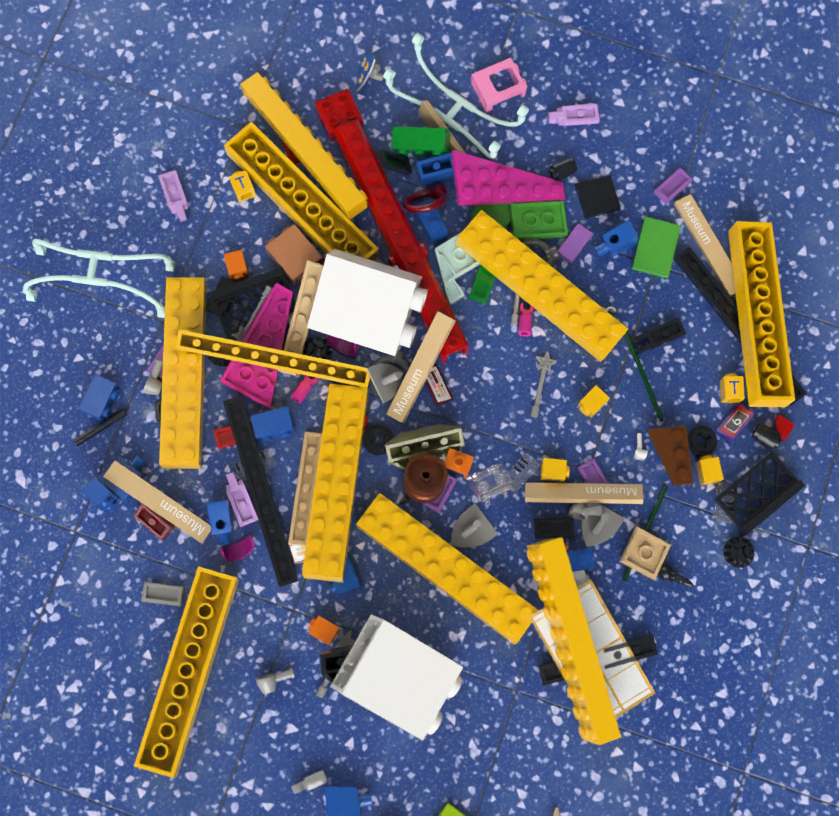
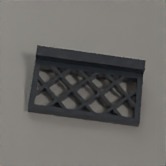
[210,267,296,336]
[714,451,806,536]

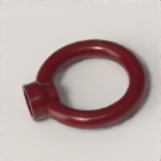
[403,183,447,213]

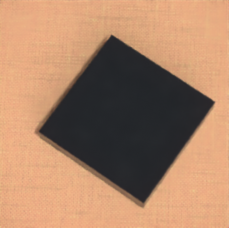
[575,175,621,219]

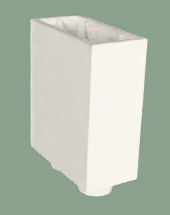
[307,249,428,356]
[330,615,463,740]

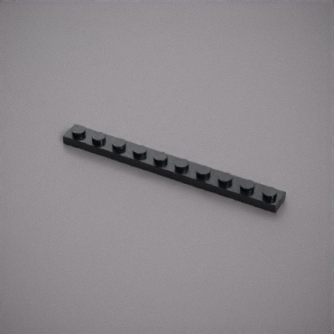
[674,247,807,406]
[223,396,299,587]

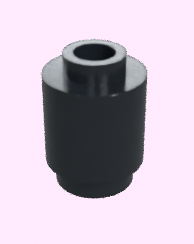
[549,158,578,181]
[751,424,782,450]

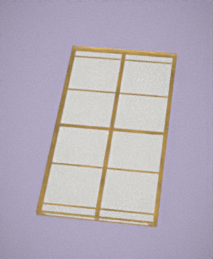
[529,580,656,718]

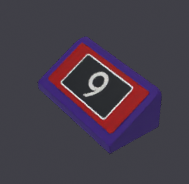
[716,403,756,443]

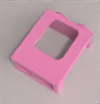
[471,58,527,112]

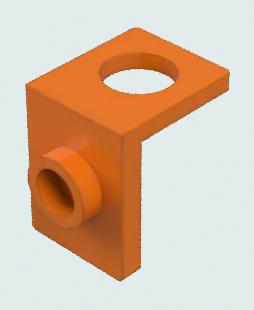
[444,448,474,479]

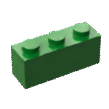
[391,127,451,156]

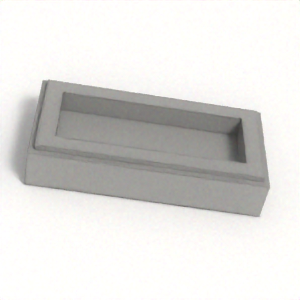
[141,582,185,607]

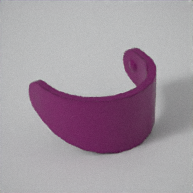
[327,335,360,358]
[219,534,255,562]

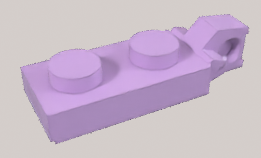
[547,104,600,126]
[158,170,188,222]
[226,472,259,527]

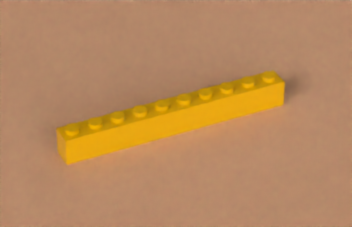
[240,72,368,220]
[175,329,370,388]

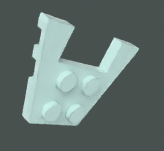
[434,232,480,305]

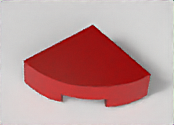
[774,415,795,441]

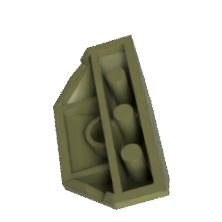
[385,424,465,470]

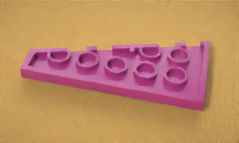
[451,150,565,206]
[220,283,293,409]

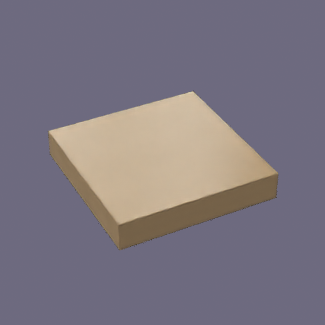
[619,526,671,580]

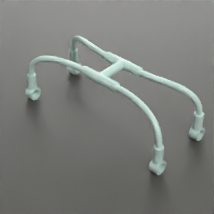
[383,33,529,160]
[23,238,176,318]

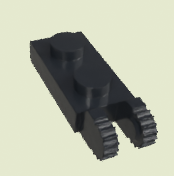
[631,318,686,354]

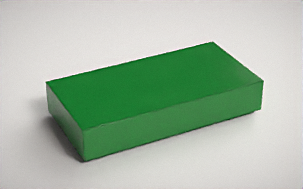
[469,264,495,304]

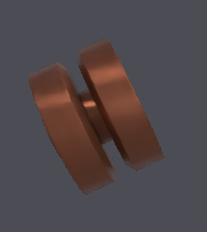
[402,453,448,503]

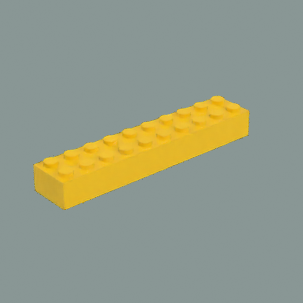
[224,122,379,261]
[456,210,628,362]
[728,221,795,407]
[159,278,207,469]
[302,384,369,582]
[356,493,539,645]
[527,537,621,745]
[134,567,239,778]

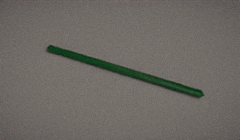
[624,326,664,422]
[622,485,668,582]

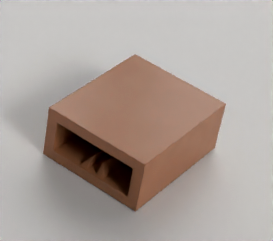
[265,224,323,286]

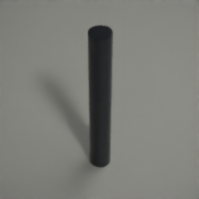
[73,409,127,447]

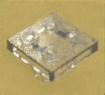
[466,463,516,506]

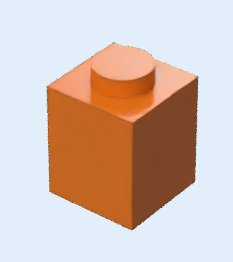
[223,250,249,281]
[308,616,340,646]

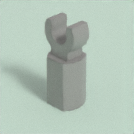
[291,770,328,794]

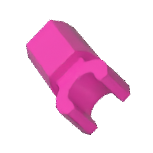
[518,303,534,337]
[291,375,319,404]

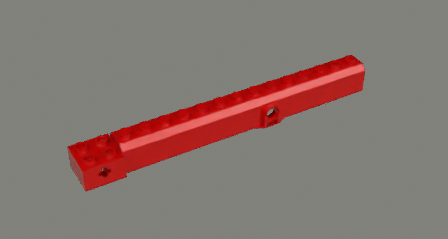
[314,88,469,364]

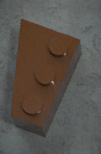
[647,425,694,487]

